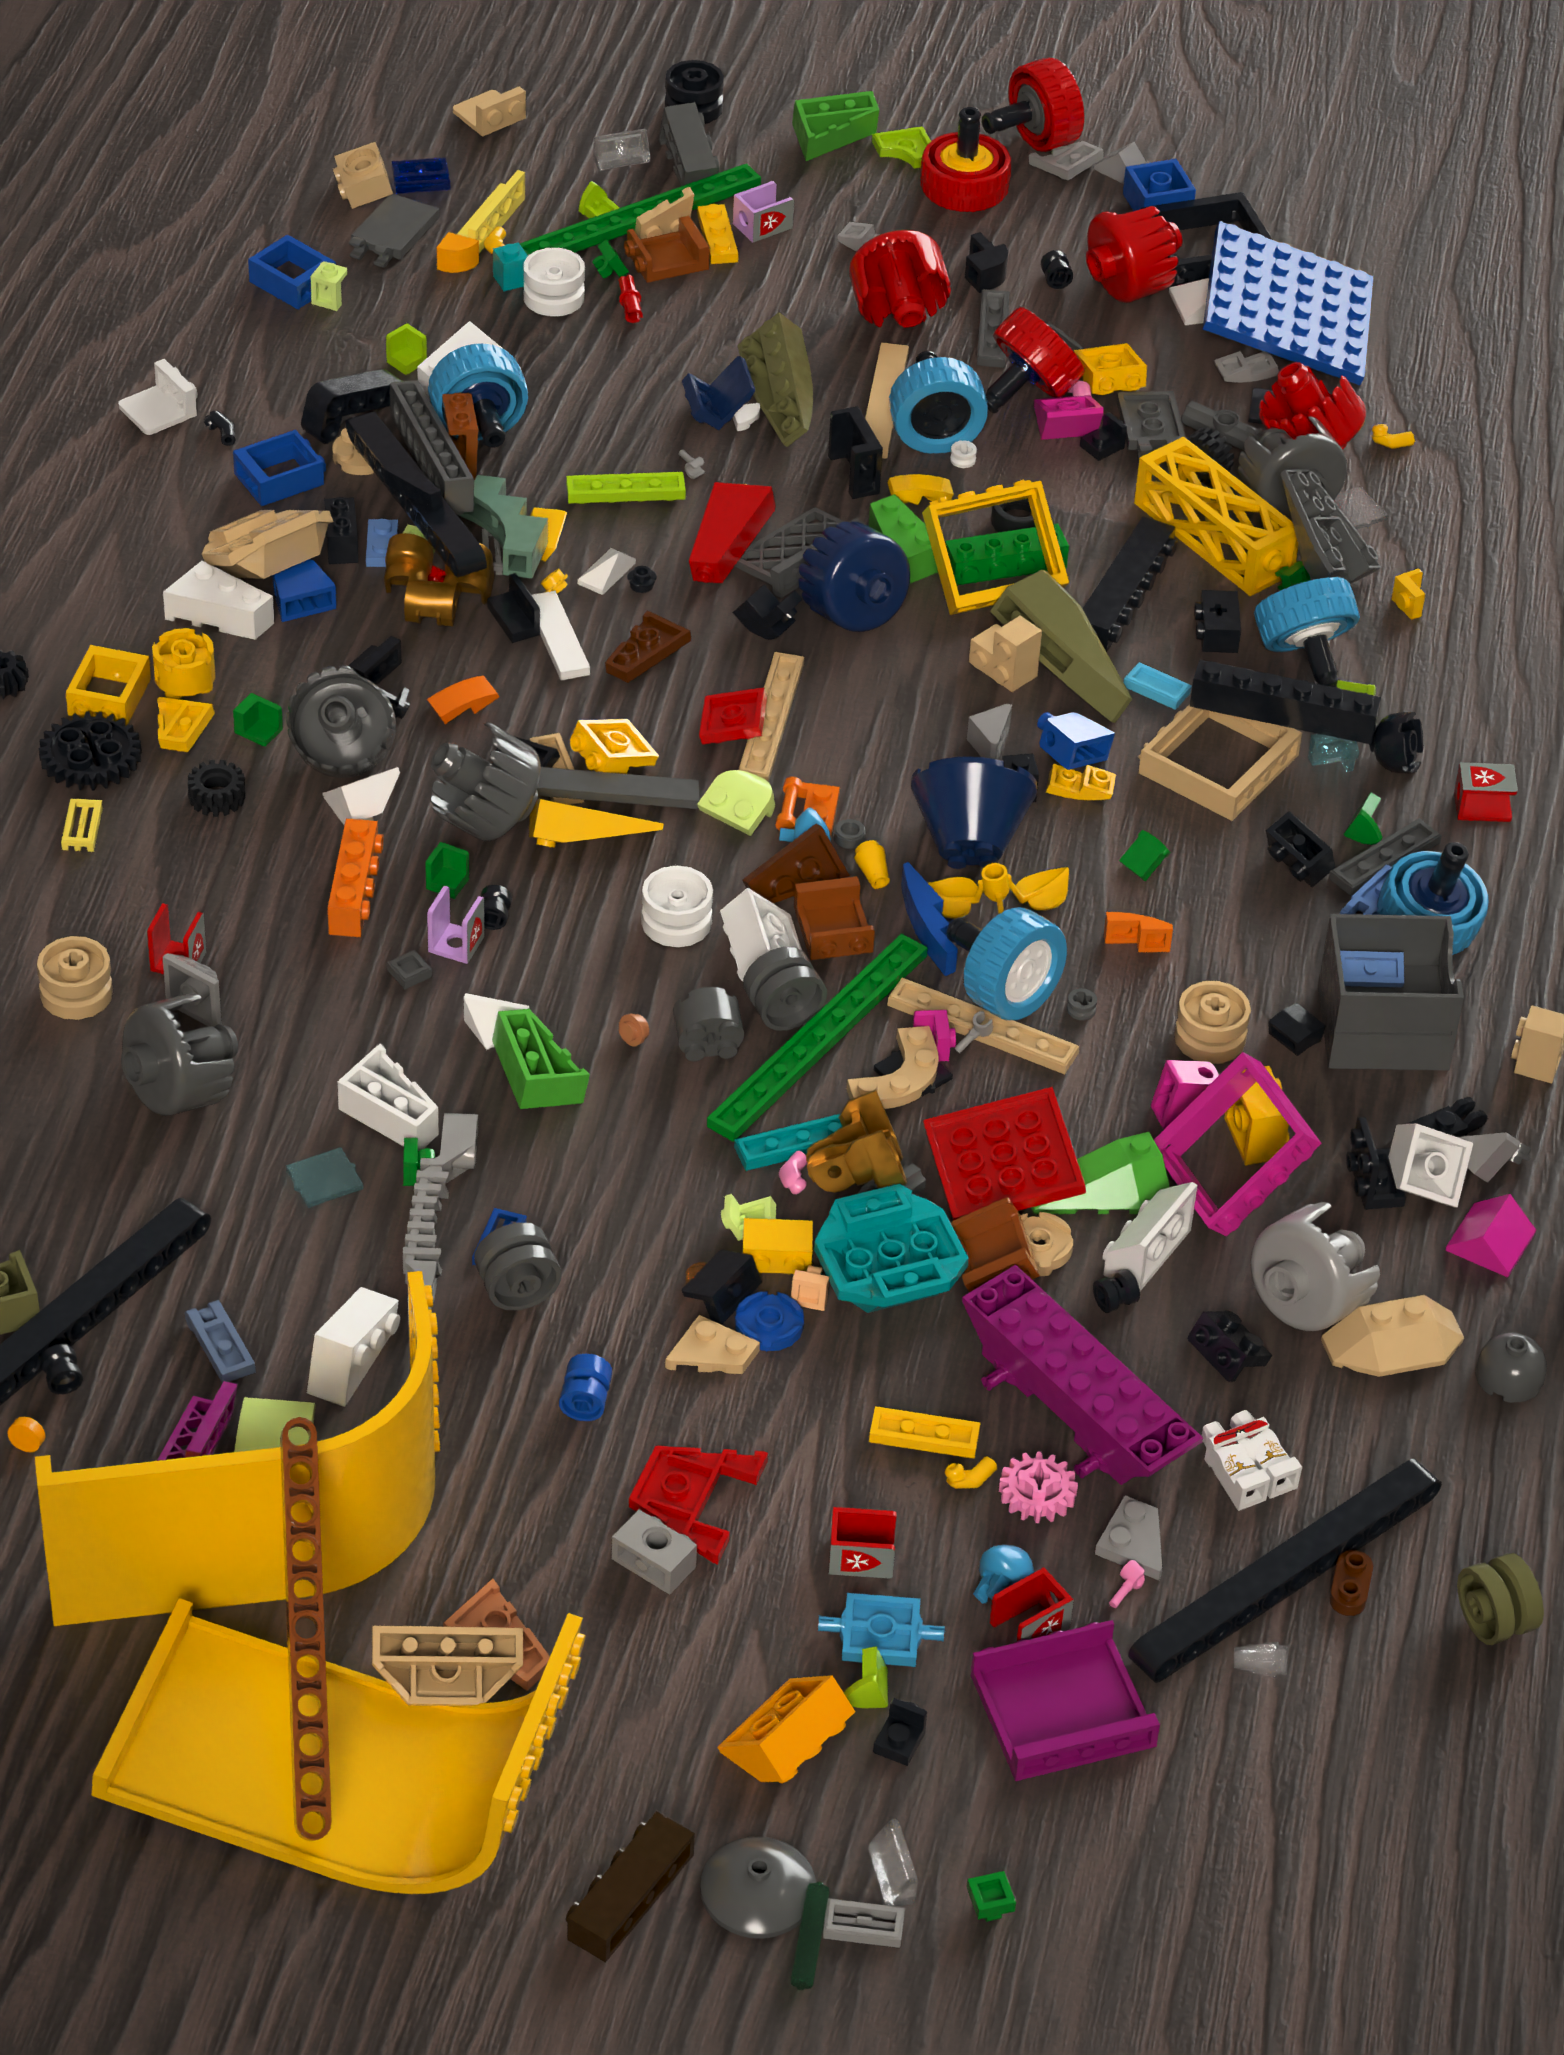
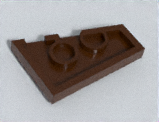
[742,824,850,904]

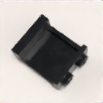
[828,406,883,499]

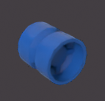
[559,1354,612,1421]

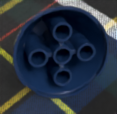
[911,757,1037,869]

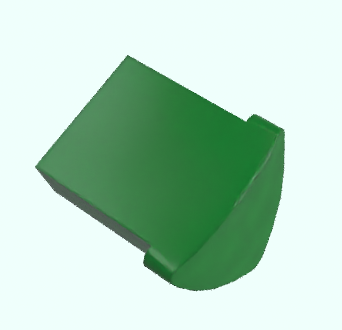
[1344,792,1383,845]
[1119,830,1171,882]

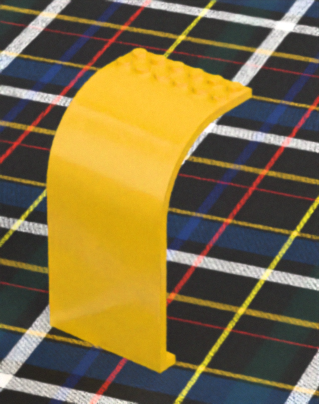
[35,1271,440,1626]
[91,1598,586,1894]

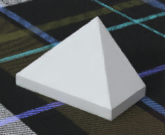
[578,548,636,595]
[464,993,529,1050]

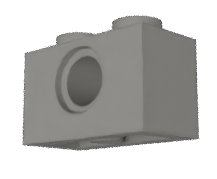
[612,1509,697,1595]

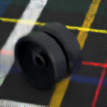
[665,60,724,124]

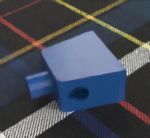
[272,559,336,622]
[1037,712,1115,770]

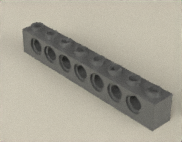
[390,380,474,516]

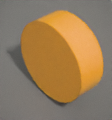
[7,1417,46,1453]

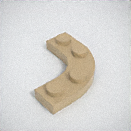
[846,1026,939,1109]

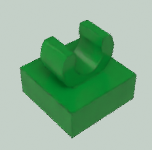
[592,239,629,279]
[1275,561,1311,590]
[403,1138,435,1186]
[967,1871,1016,1922]

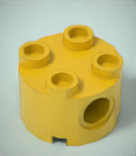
[152,628,215,699]

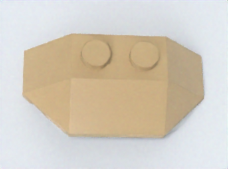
[1321,1295,1464,1377]
[372,1626,523,1706]

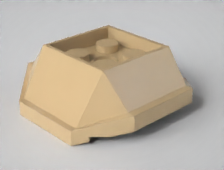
[202,510,333,579]

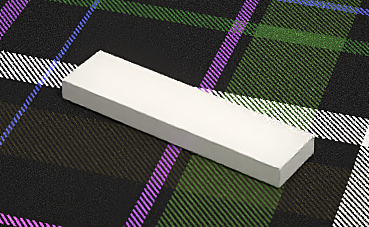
[531,591,590,680]

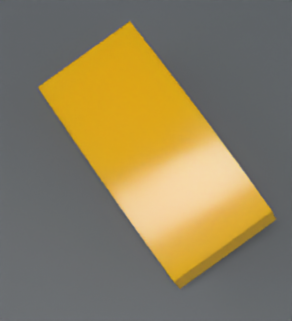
[887,474,954,505]
[1046,763,1116,800]

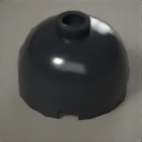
[1369,712,1424,773]

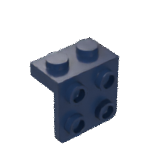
[682,356,755,430]

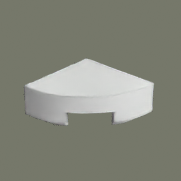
[733,403,760,431]

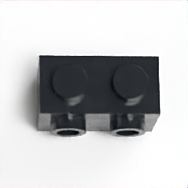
[1266,811,1335,887]

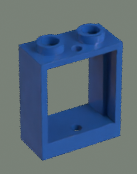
[248,234,336,309]
[233,430,326,506]

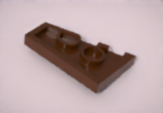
[605,610,691,683]

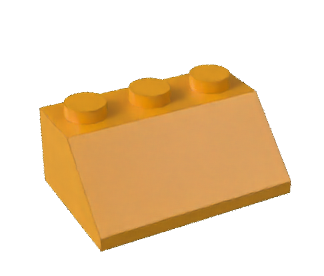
[717,1675,856,1783]

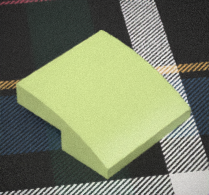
[234,1397,316,1452]

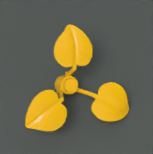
[927,863,1069,918]

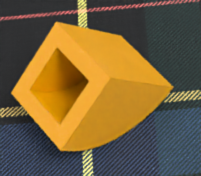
[437,232,479,273]

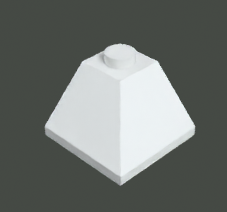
[1169,278,1209,325]
[323,767,400,826]
[1388,1123,1473,1208]

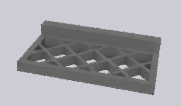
[734,507,864,598]

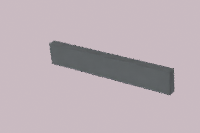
[537,767,699,809]

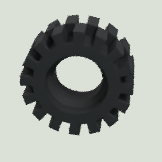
[1186,427,1234,484]
[188,760,246,817]

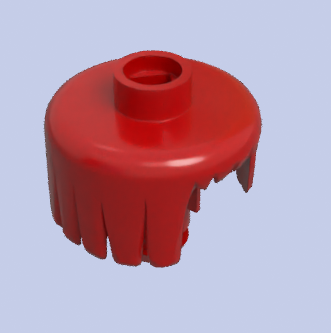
[1086,206,1183,303]
[849,230,951,328]
[1259,362,1367,449]

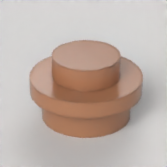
[619,1013,649,1046]

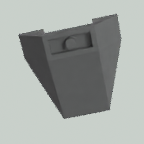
[1280,469,1381,584]

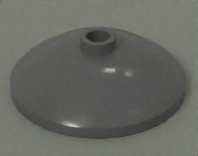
[700,1836,816,1938]

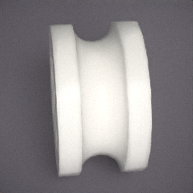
[950,441,977,468]

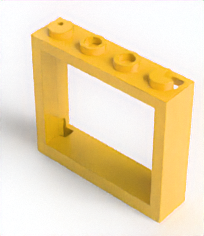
[922,479,1069,615]

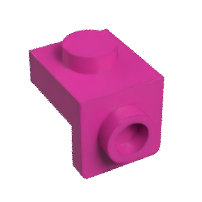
[913,1010,956,1062]

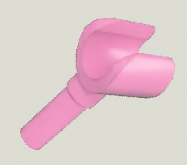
[1109,1560,1145,1608]

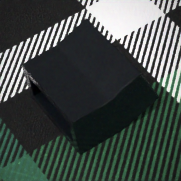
[1268,1003,1326,1056]

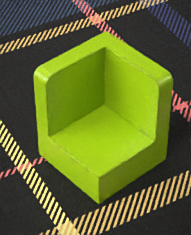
[386,323,427,375]

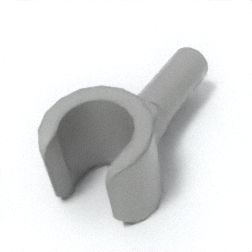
[679,450,705,479]
[954,1011,993,1054]

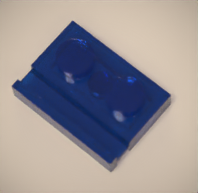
[392,158,451,194]

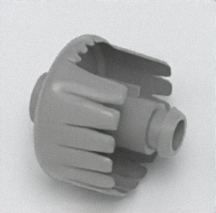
[1251,1202,1380,1331]

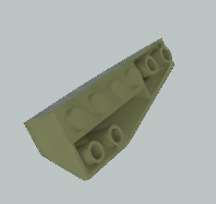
[738,312,813,447]
[990,570,1132,723]

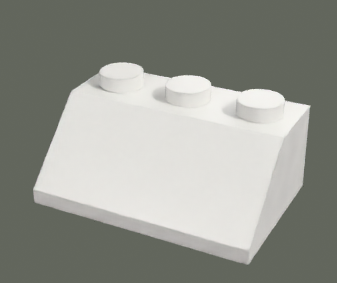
[720,888,802,981]
[1103,1182,1198,1291]

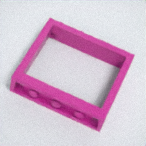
[1154,1052,1322,1237]

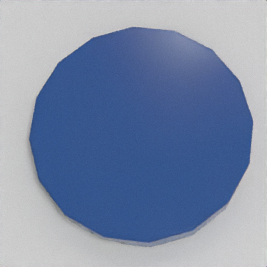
[735,1291,804,1351]

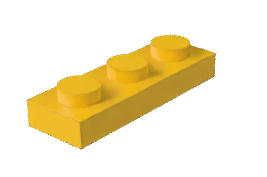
[697,204,738,264]
[869,1406,980,1459]

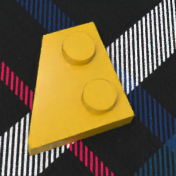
[157,697,215,752]

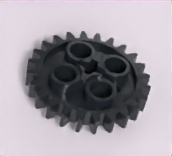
[39,711,142,791]

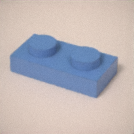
[366,519,398,567]
[1340,951,1404,988]

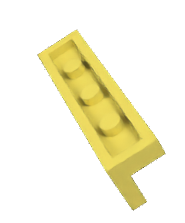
[457,170,525,253]

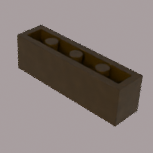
[566,1811,695,1963]

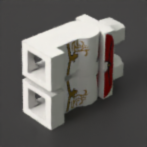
[1201,1410,1302,1511]

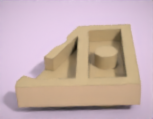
[635,187,694,239]
[665,1315,760,1374]

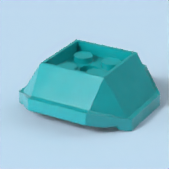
[814,1183,969,1313]

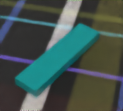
[734,1114,842,1171]

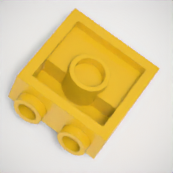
[1074,343,1147,395]
[570,719,659,774]

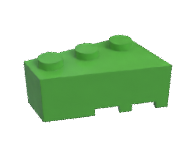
[792,91,879,161]
[869,494,938,583]
[492,1009,590,1109]

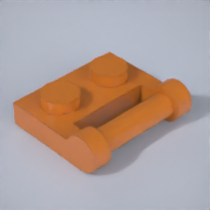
[775,777,840,837]

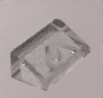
[593,129,650,170]
[868,1818,918,1907]

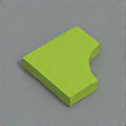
[872,126,931,169]

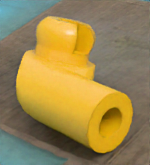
[484,226,506,254]
[1371,424,1415,449]
[945,1456,997,1489]

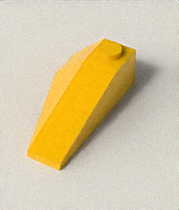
[529,799,664,848]

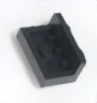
[1187,1310,1273,1382]

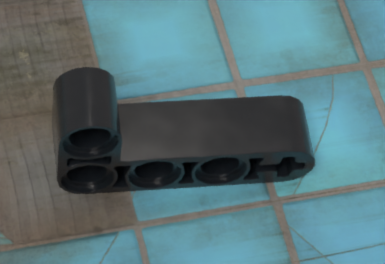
[301,369,403,444]

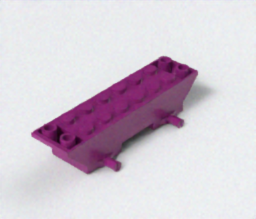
[962,1265,1203,1485]

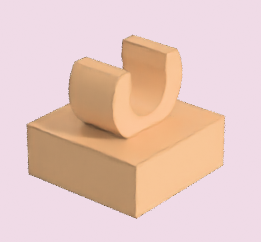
[791,1265,829,1311]

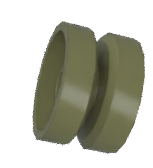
[1457,1553,1544,1645]

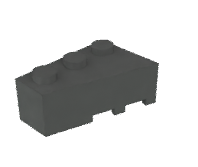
[658,102,719,186]

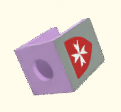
[733,181,794,243]
[427,886,484,964]

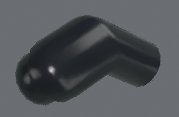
[204,411,236,446]

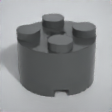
[673,987,744,1061]

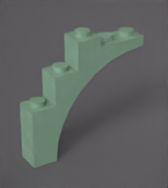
[458,475,548,578]

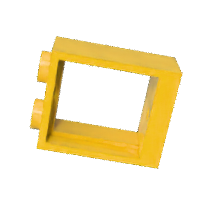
[66,645,151,726]

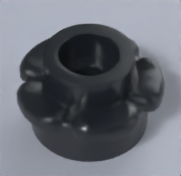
[627,566,657,593]

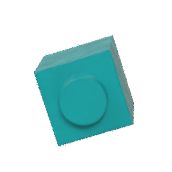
[493,242,528,292]

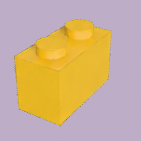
[743,1218,813,1274]

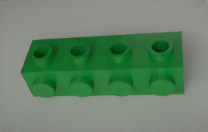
[945,523,1069,585]

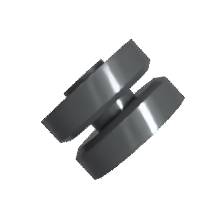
[743,947,827,1031]
[474,1222,561,1311]

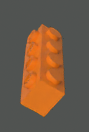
[328,818,384,937]

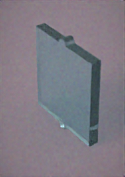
[286,1147,363,1208]

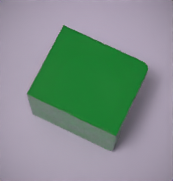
[233,693,283,746]
[426,842,469,899]

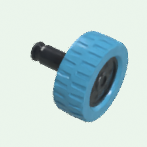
[889,351,988,454]

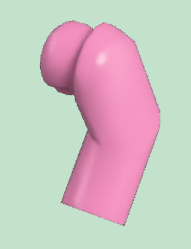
[779,1151,807,1195]

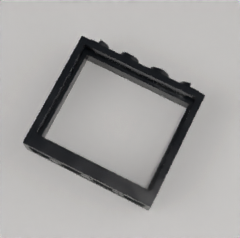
[1141,192,1273,287]

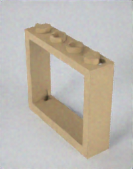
[1138,704,1302,821]

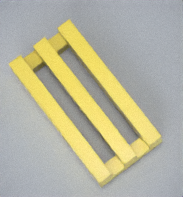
[61,799,103,852]

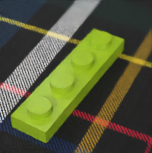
[566,472,686,504]

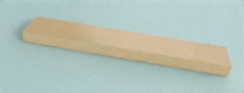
[865,342,909,459]
[738,652,804,782]
[887,977,1079,1075]

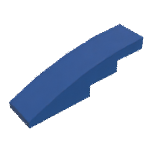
[901,862,958,976]

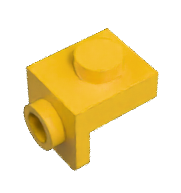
[1392,569,1425,620]

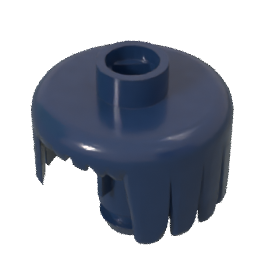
[799,521,910,632]

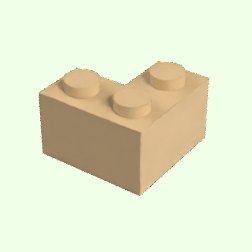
[969,616,1042,692]
[1511,1006,1564,1084]

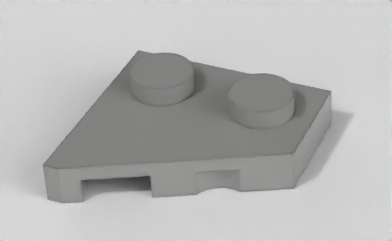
[1029,141,1104,180]
[1095,1495,1162,1580]

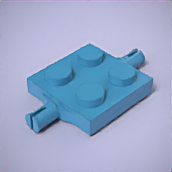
[818,1593,945,1667]

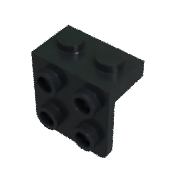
[1346,1117,1406,1210]

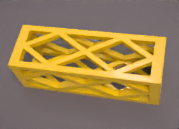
[1134,437,1298,596]

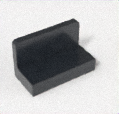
[487,573,540,643]
[348,636,402,685]
[682,1250,762,1324]

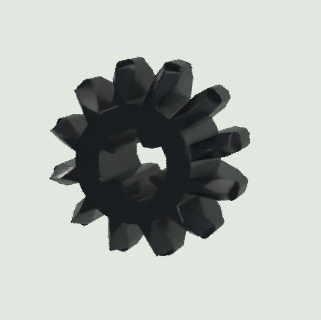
[0,649,29,700]

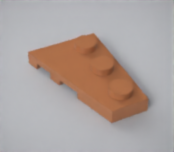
[443,1579,550,1691]

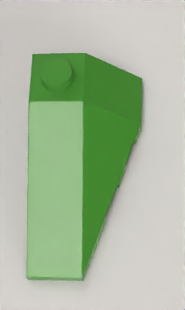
[1031,1132,1169,1214]

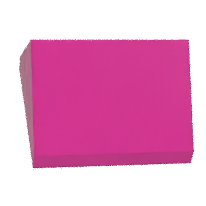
[1034,395,1103,440]
[1445,1194,1536,1278]

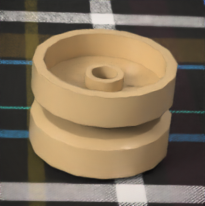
[37,936,113,1020]
[1174,981,1251,1064]

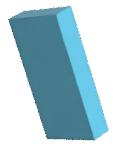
[1123,662,1192,710]

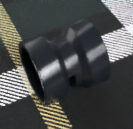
[1040,250,1073,289]
[480,885,512,930]
[1093,1269,1140,1313]
[40,1344,83,1395]

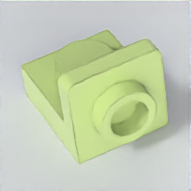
[310,262,347,311]

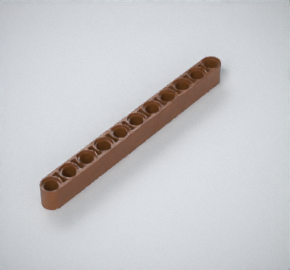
[280,1417,332,1841]

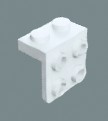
[119,359,198,435]

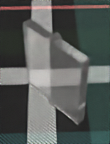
[1334,486,1388,530]

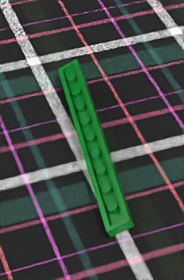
[520,163,761,256]
[707,933,928,1142]

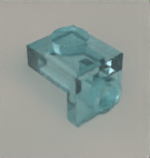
[1308,734,1359,772]

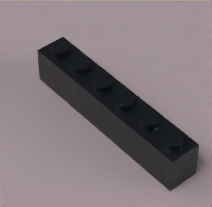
[1083,516,1178,652]
[1190,660,1381,745]

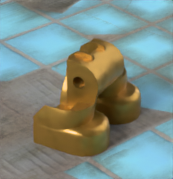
[384,533,494,626]
[806,1090,907,1193]

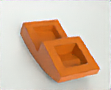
[427,675,500,724]
[1104,912,1173,952]

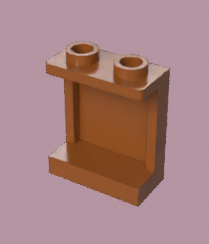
[624,216,710,283]
[442,393,478,480]
[794,876,875,960]
[950,1197,1040,1293]

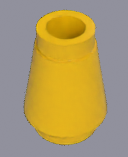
[854,840,890,889]

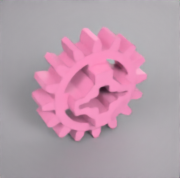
[999,1452,1078,1523]

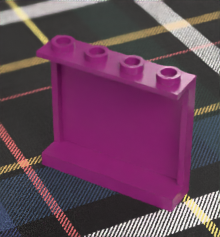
[970,1620,1160,1781]

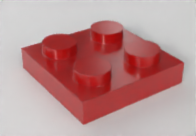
[699,687,767,745]

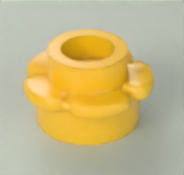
[540,568,568,594]

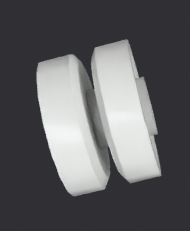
[524,248,585,316]
[641,866,713,947]

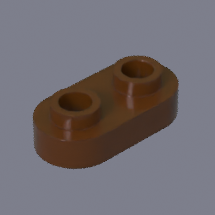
[1330,1550,1374,1616]

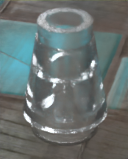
[1234,1641,1288,1679]

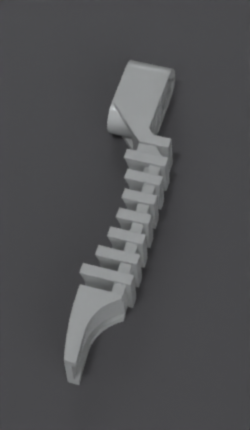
[403,1113,478,1309]

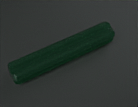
[790,1881,830,1991]

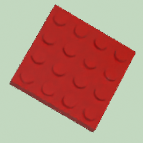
[923,1087,1086,1221]

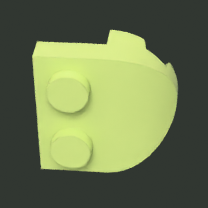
[697,770,775,836]

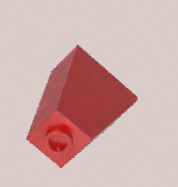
[689,482,776,583]

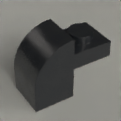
[965,232,1008,293]
[732,585,803,640]

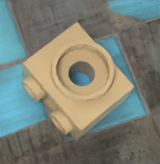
[333,141,393,209]

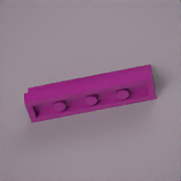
[157,1381,237,1461]

